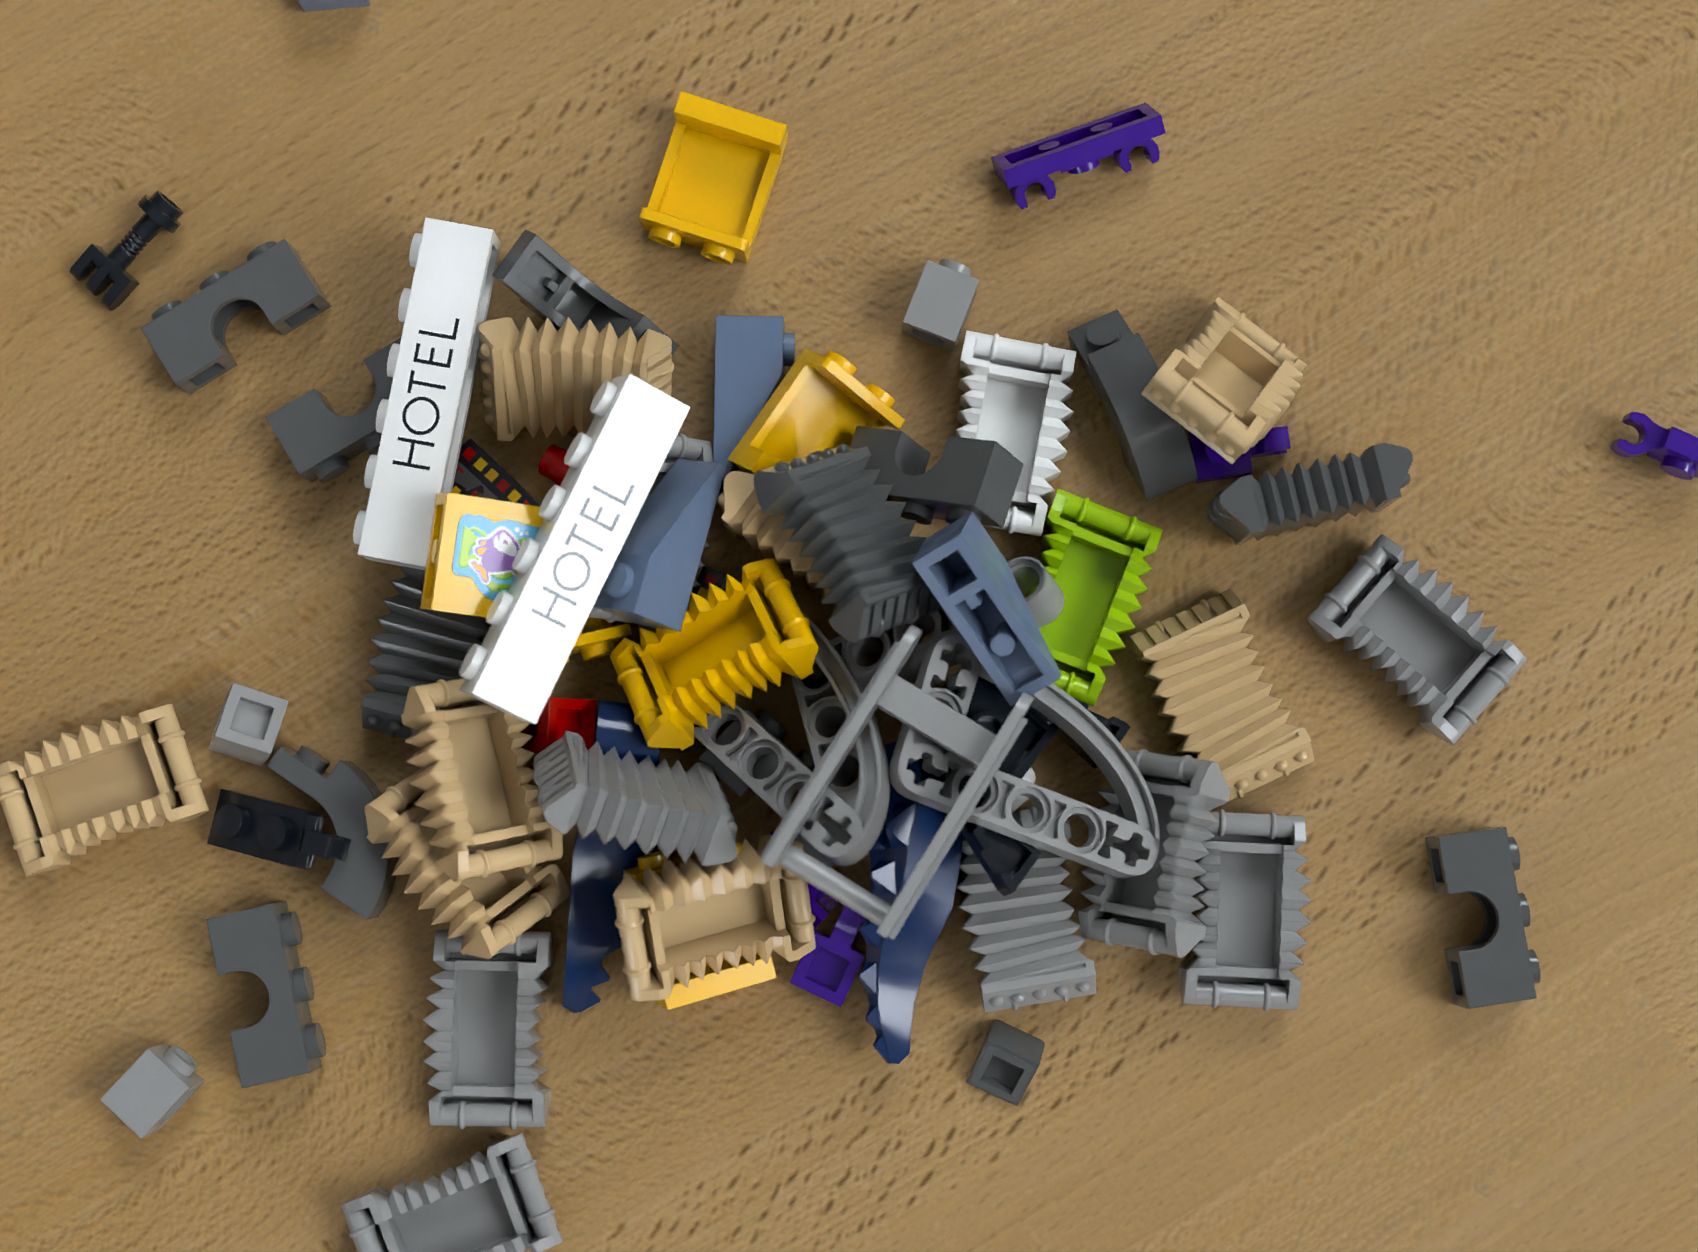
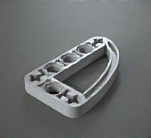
[694,609,890,866]
[889,634,1160,879]

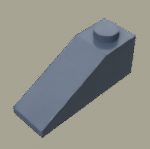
[713,315,795,491]
[593,459,726,631]
[912,511,1061,706]

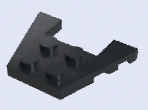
[917,667,1131,896]

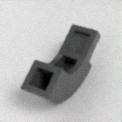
[492,229,679,355]
[1067,309,1198,501]
[267,745,398,920]

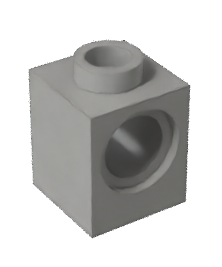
[902,259,979,353]
[208,683,289,766]
[100,1043,205,1139]

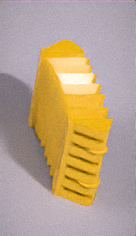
[610,558,819,751]

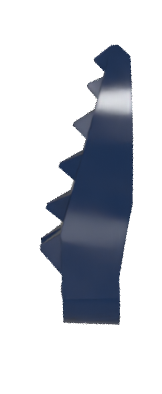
[563,700,660,1013]
[858,741,963,1064]

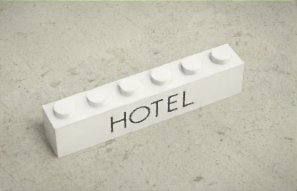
[353,217,501,570]
[459,374,690,724]

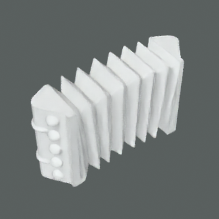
[954,330,1076,537]

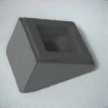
[966,1020,1045,1106]

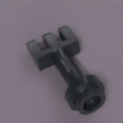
[70,190,183,311]

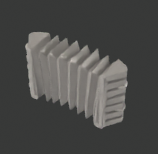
[1307,534,1527,745]
[533,731,738,866]
[1079,749,1231,958]
[956,806,1097,1013]
[1178,809,1312,1011]
[422,930,555,1130]
[340,1132,563,1252]

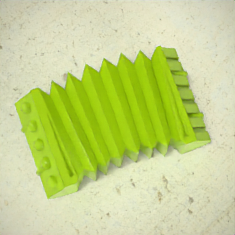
[1027,488,1163,707]

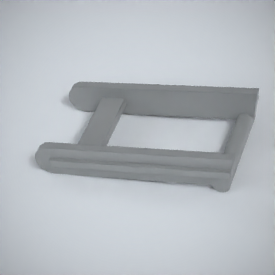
[760,625,1034,940]

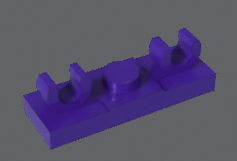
[991,103,1166,209]

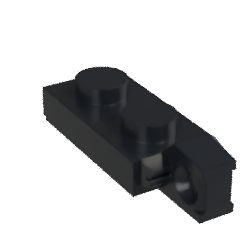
[207,789,351,869]

